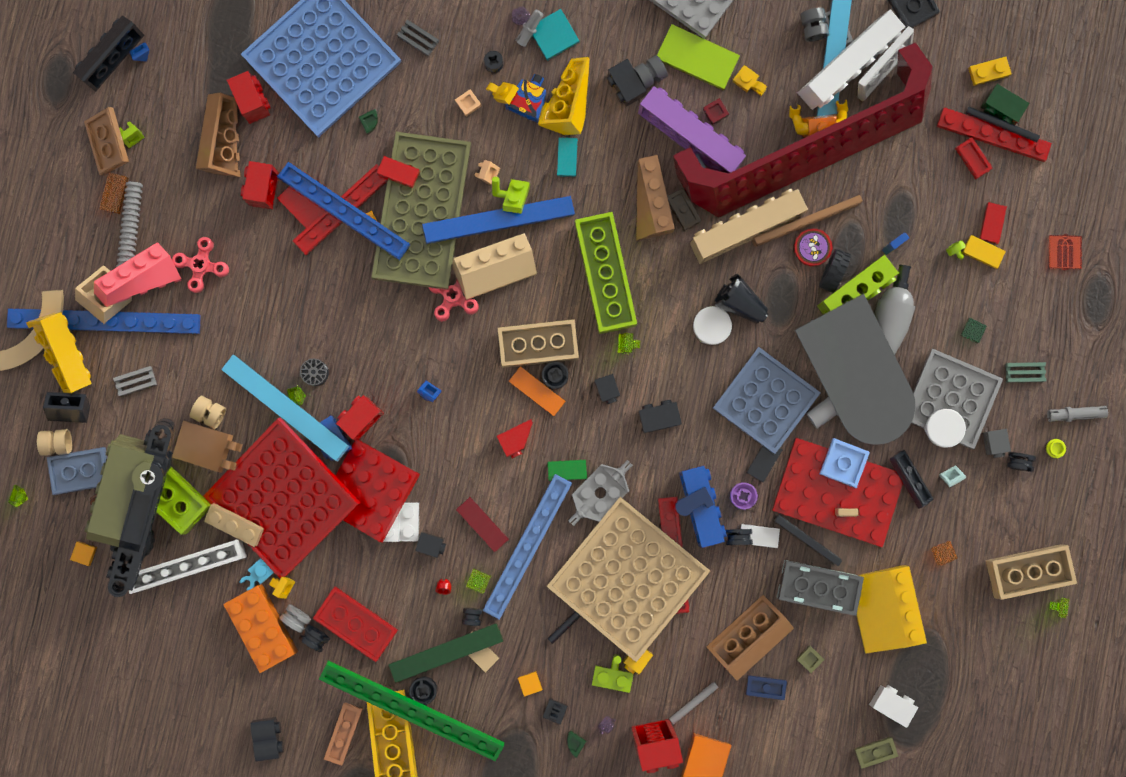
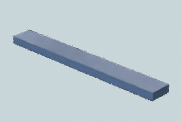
[483,474,572,620]

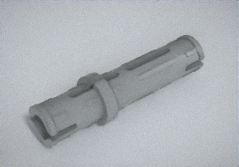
[1047,406,1108,422]

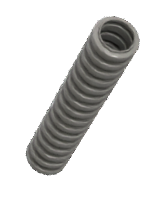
[116,181,143,267]

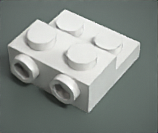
[383,503,419,542]

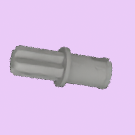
[515,10,543,47]

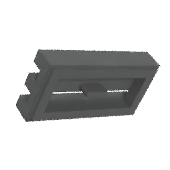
[397,20,439,57]

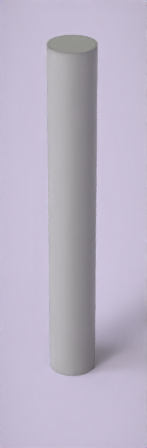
[669,682,719,724]

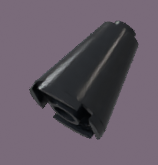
[714,274,768,324]

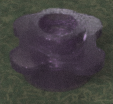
[598,716,616,734]

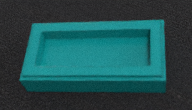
[557,138,578,177]

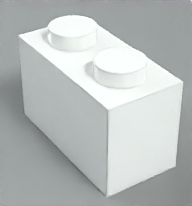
[869,685,918,728]

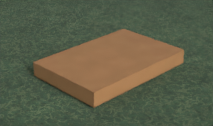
[84,107,129,175]

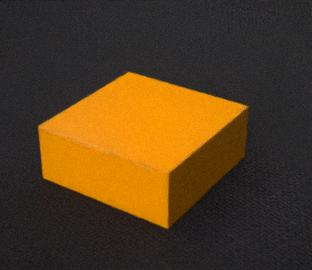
[70,541,97,566]
[518,671,543,697]

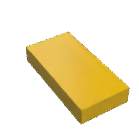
[962,235,1006,269]

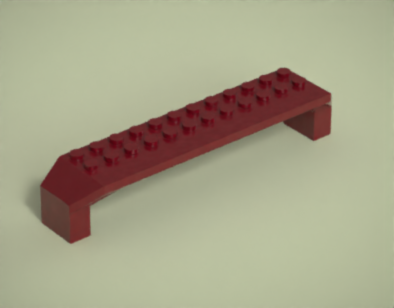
[673,42,933,218]

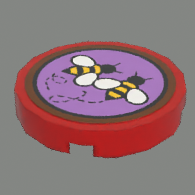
[794,228,832,267]

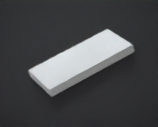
[858,26,914,102]

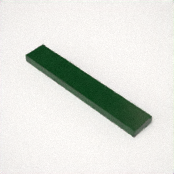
[389,623,504,683]

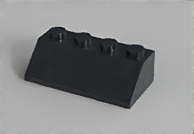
[73,15,145,92]

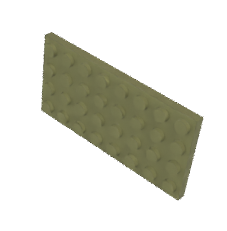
[371,132,471,290]

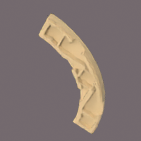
[0,290,64,371]

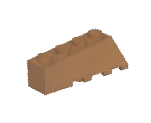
[196,93,240,177]
[636,155,675,241]

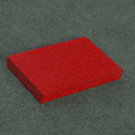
[277,172,325,228]

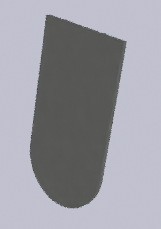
[795,294,915,445]

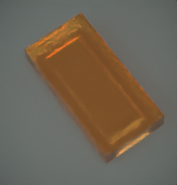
[99,173,129,214]

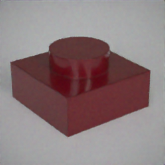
[703,98,729,125]

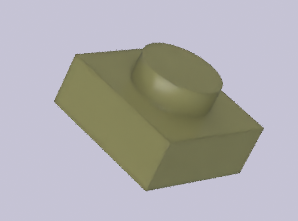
[796,645,825,673]

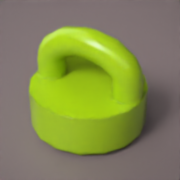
[946,240,966,260]

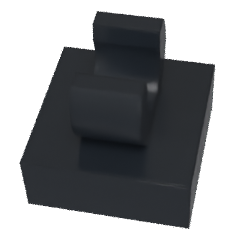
[543,698,568,725]

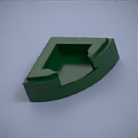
[359,109,378,135]
[567,730,587,758]

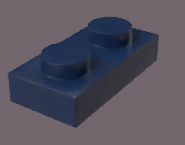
[745,675,787,700]

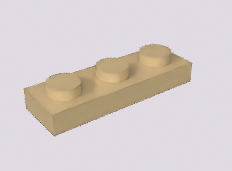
[204,503,264,547]

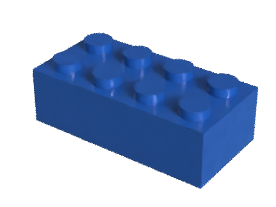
[679,466,727,548]

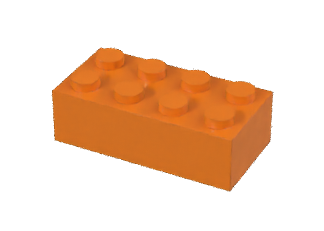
[223,584,298,673]

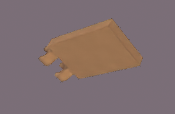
[172,421,243,473]

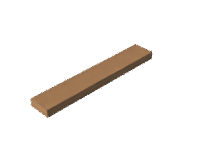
[752,195,863,247]

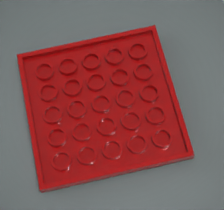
[203,417,361,579]

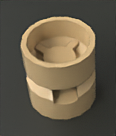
[190,395,226,430]
[37,429,72,456]

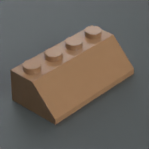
[707,595,794,681]

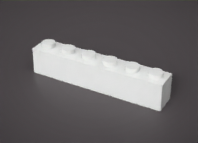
[129,539,247,594]

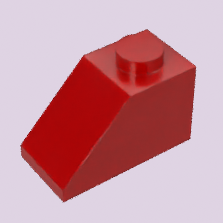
[497,419,533,459]

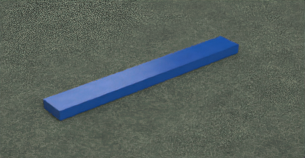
[277,162,410,260]
[422,196,575,244]

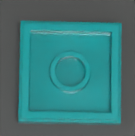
[532,9,580,61]

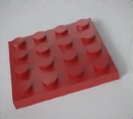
[336,440,420,543]

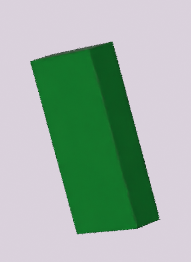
[548,460,587,481]

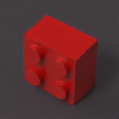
[227,71,271,124]
[241,161,279,210]
[336,395,384,440]

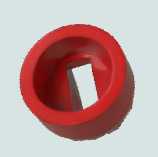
[435,579,451,595]

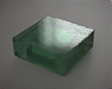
[960,318,987,344]

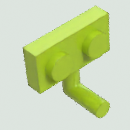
[492,176,530,214]
[592,654,633,693]

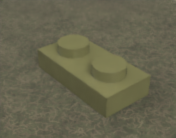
[854,737,898,769]

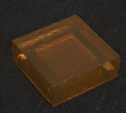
[931,541,958,566]

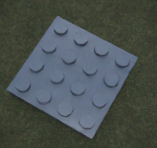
[712,347,820,454]

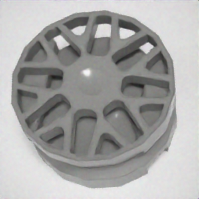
[279,604,311,633]

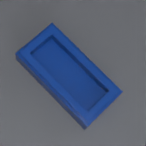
[882,233,909,255]

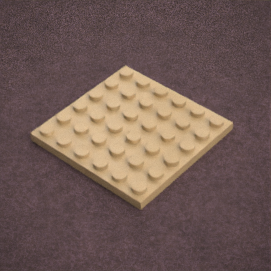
[547,497,710,662]

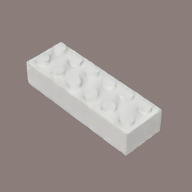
[797,9,905,110]

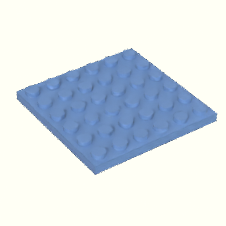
[241,0,402,138]

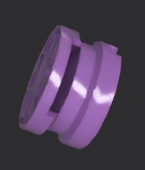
[730,482,758,509]

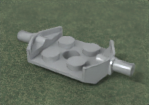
[568,460,633,526]

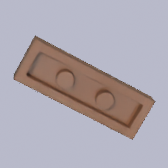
[324,703,363,766]

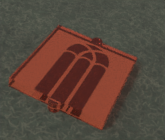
[1049,234,1082,271]

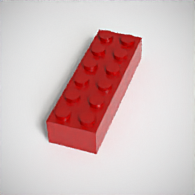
[631,719,683,773]

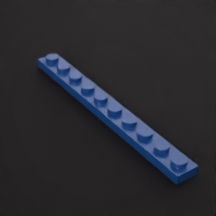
[7,309,201,334]

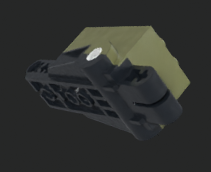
[84,418,175,597]

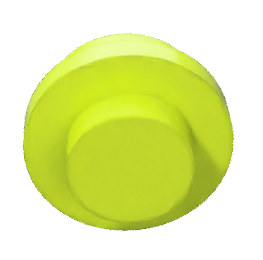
[1046,439,1066,458]

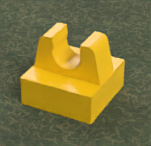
[269,577,295,599]

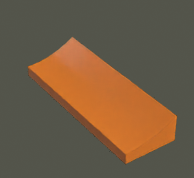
[681,733,731,777]

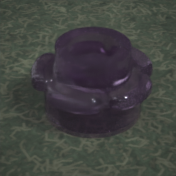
[511,7,530,25]

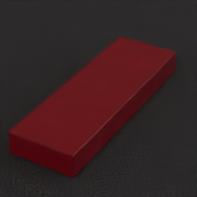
[456,497,509,552]

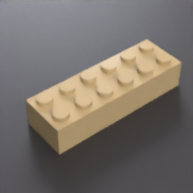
[690,189,808,264]

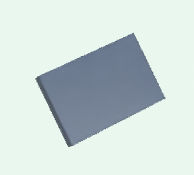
[47,447,107,495]

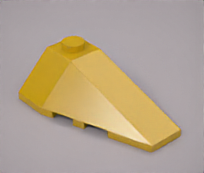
[538,57,590,135]

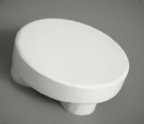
[693,306,732,345]
[924,409,966,448]

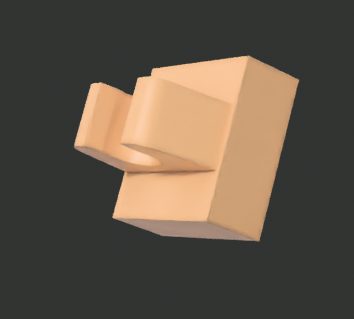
[475,160,500,185]

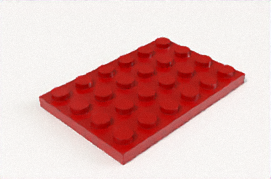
[772,438,903,547]

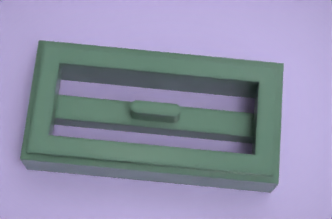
[1006,362,1046,382]

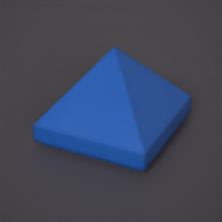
[130,42,149,62]
[417,381,442,402]

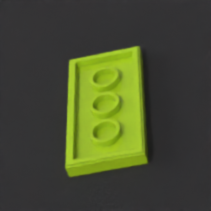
[657,24,740,91]

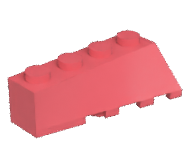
[94,242,181,307]

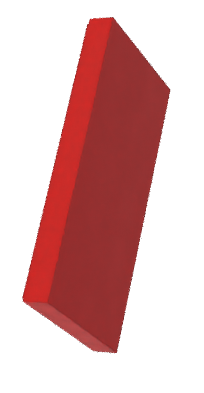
[312,586,398,663]

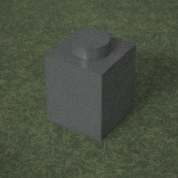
[982,429,1011,458]

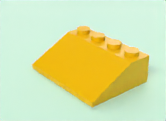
[856,565,927,653]

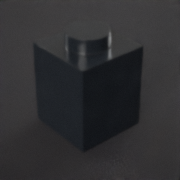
[594,374,620,405]
[415,532,446,558]

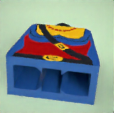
[505,74,546,123]

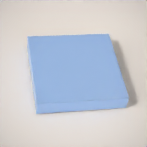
[819,438,870,488]

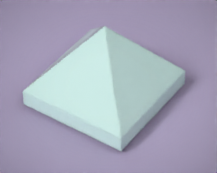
[939,465,966,487]

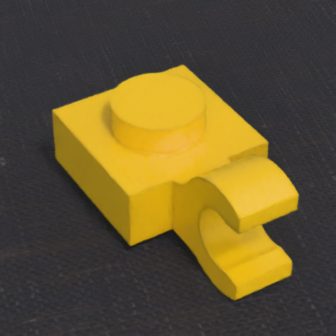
[732,65,767,96]
[486,82,519,104]

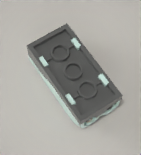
[777,560,864,616]

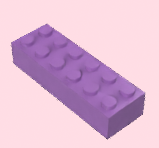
[638,86,746,174]

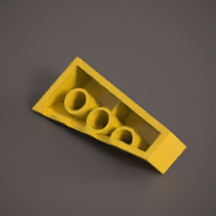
[26,312,92,393]

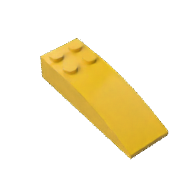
[367,690,418,777]

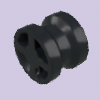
[484,51,503,73]
[462,608,482,626]

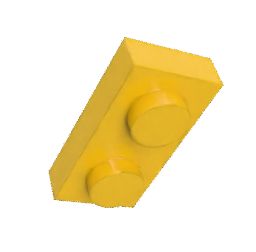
[968,57,1011,86]

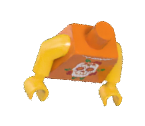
[789,100,848,138]

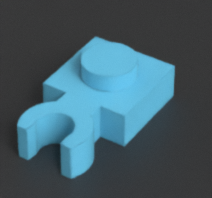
[240,558,274,591]

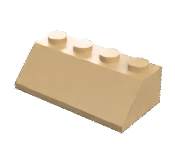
[452,233,537,300]

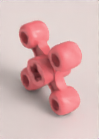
[172,237,229,293]
[428,280,479,322]

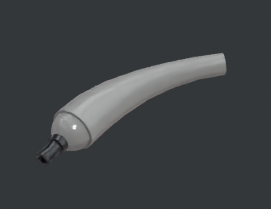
[806,264,916,429]

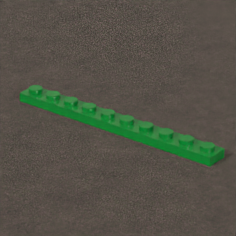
[319,661,505,761]

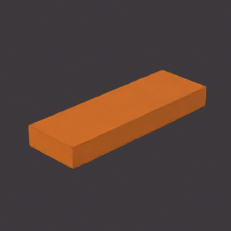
[509,366,566,416]

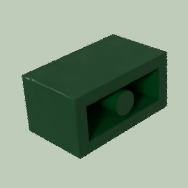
[980,84,1030,125]

